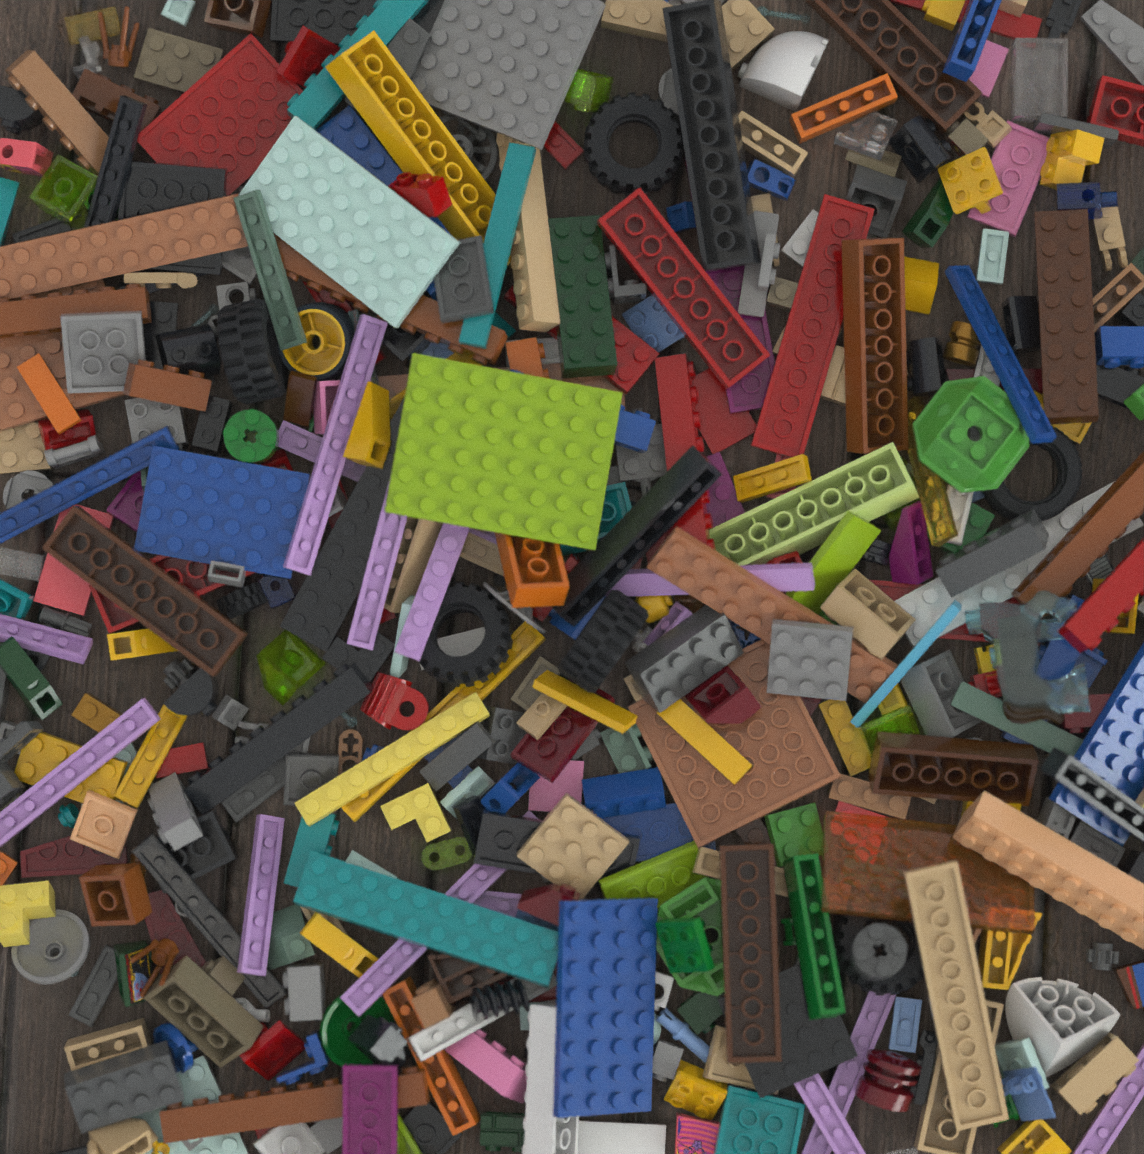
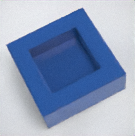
[666,201,696,233]

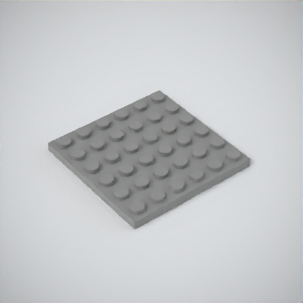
[412,0,606,150]

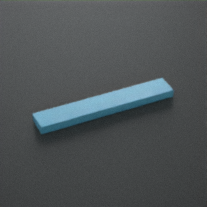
[850,600,962,727]

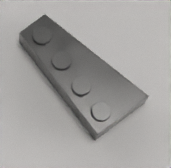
[344,18,432,114]
[936,508,1049,598]

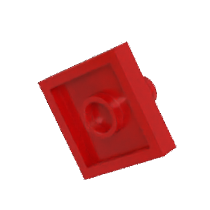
[277,26,341,88]
[239,1020,306,1081]

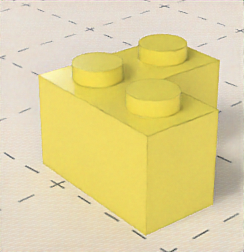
[380,783,452,842]
[0,880,56,947]

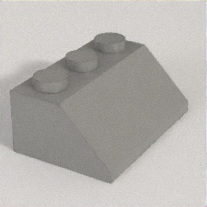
[901,649,983,738]

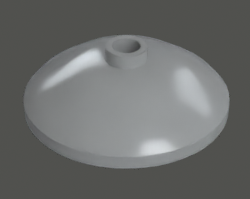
[11,909,90,984]

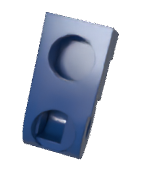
[747,159,796,200]

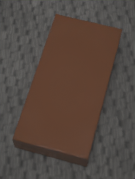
[283,371,317,426]

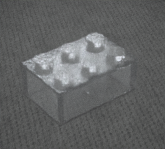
[1011,38,1068,122]

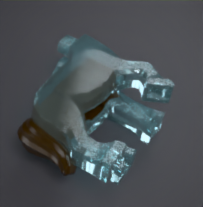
[965,591,1090,725]

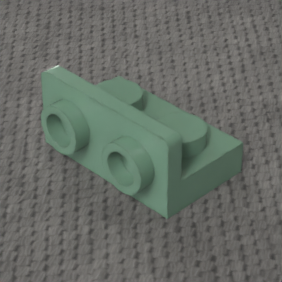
[600,723,654,773]

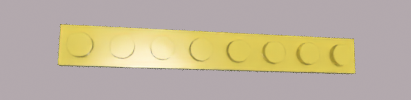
[295,692,490,827]

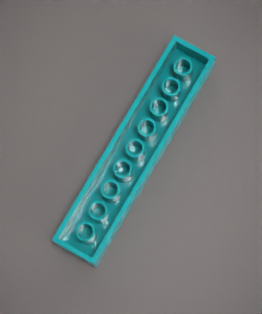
[293,851,558,988]

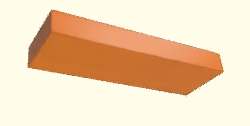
[17,353,82,434]

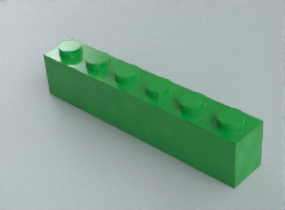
[783,853,846,1020]

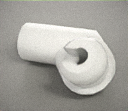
[235,998,270,1022]

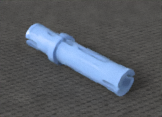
[655,1007,710,1064]

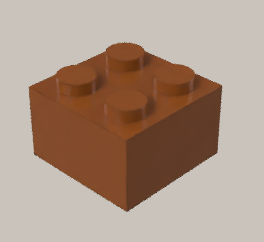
[79,863,152,927]

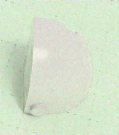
[737,31,829,112]
[1005,977,1121,1078]

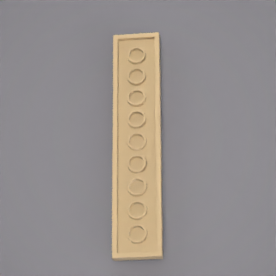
[903,860,1009,1131]

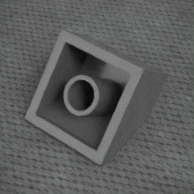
[845,164,907,238]

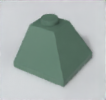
[267,905,317,970]

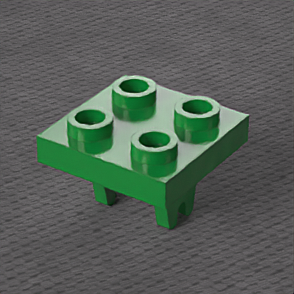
[655,917,715,973]

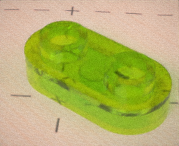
[421,837,472,870]

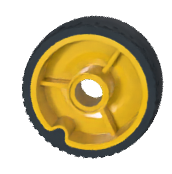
[277,302,357,381]

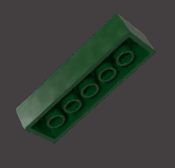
[548,215,617,379]

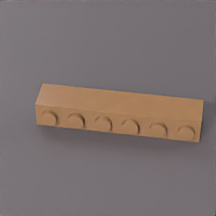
[5,50,109,183]

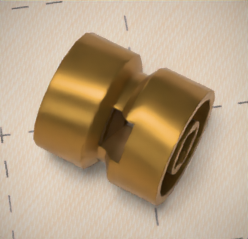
[943,321,981,366]

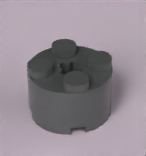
[850,923,907,981]

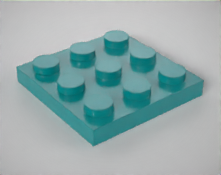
[714,1086,805,1154]

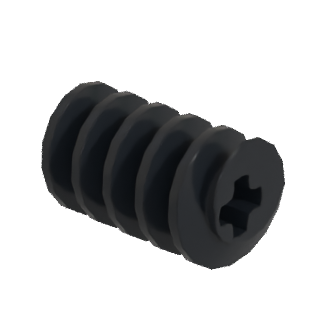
[471,979,529,1021]

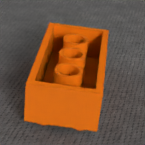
[495,533,569,608]

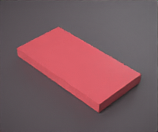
[33,504,114,616]

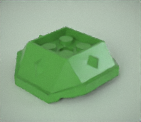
[912,376,1029,493]
[656,877,724,996]

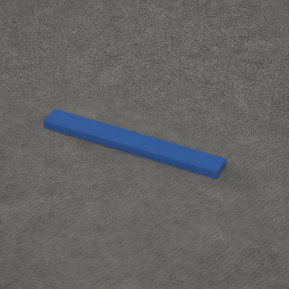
[944,265,1057,444]
[0,426,180,544]

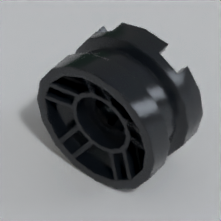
[861,539,892,566]

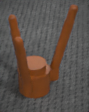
[98,6,140,68]
[130,938,179,997]

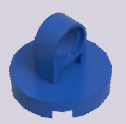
[153,1022,199,1074]

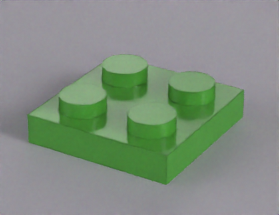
[764,802,828,867]

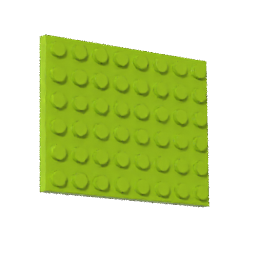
[384,353,623,550]

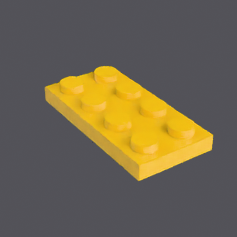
[14,732,128,803]

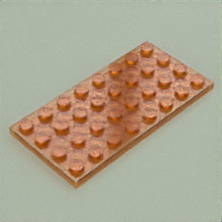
[822,811,1035,935]

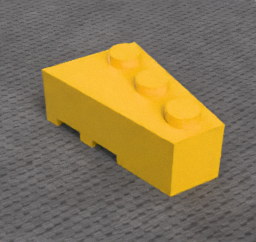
[978,905,1043,990]

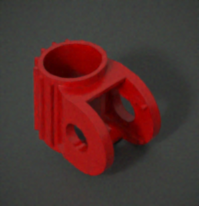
[360,672,429,730]

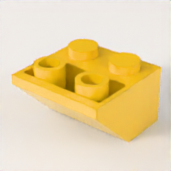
[997,1119,1072,1154]

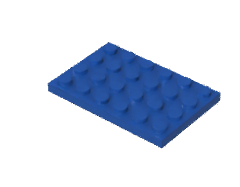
[134,446,311,579]

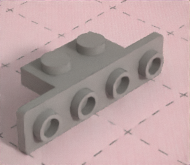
[738,211,780,318]

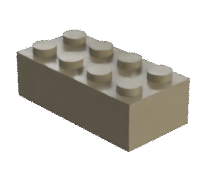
[144,955,264,1068]

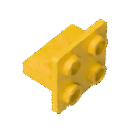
[938,147,1003,214]
[664,1060,728,1120]

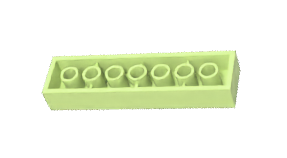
[709,442,920,565]

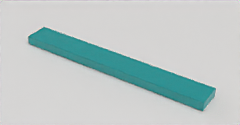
[459,143,536,349]

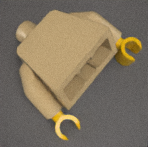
[87,1117,170,1154]

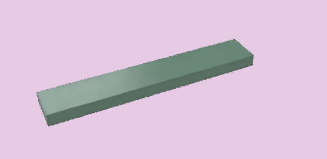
[233,190,307,350]
[950,681,1084,757]

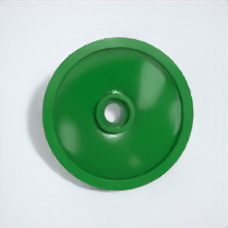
[320,994,394,1067]

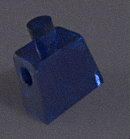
[1057,182,1118,220]

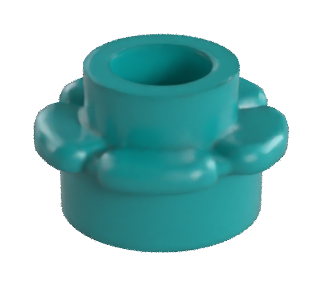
[58,803,80,829]

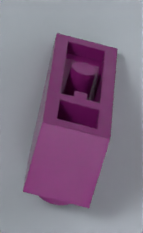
[889,501,933,585]

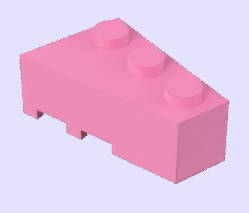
[445,1028,527,1104]

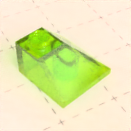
[29,154,98,222]
[257,630,326,706]

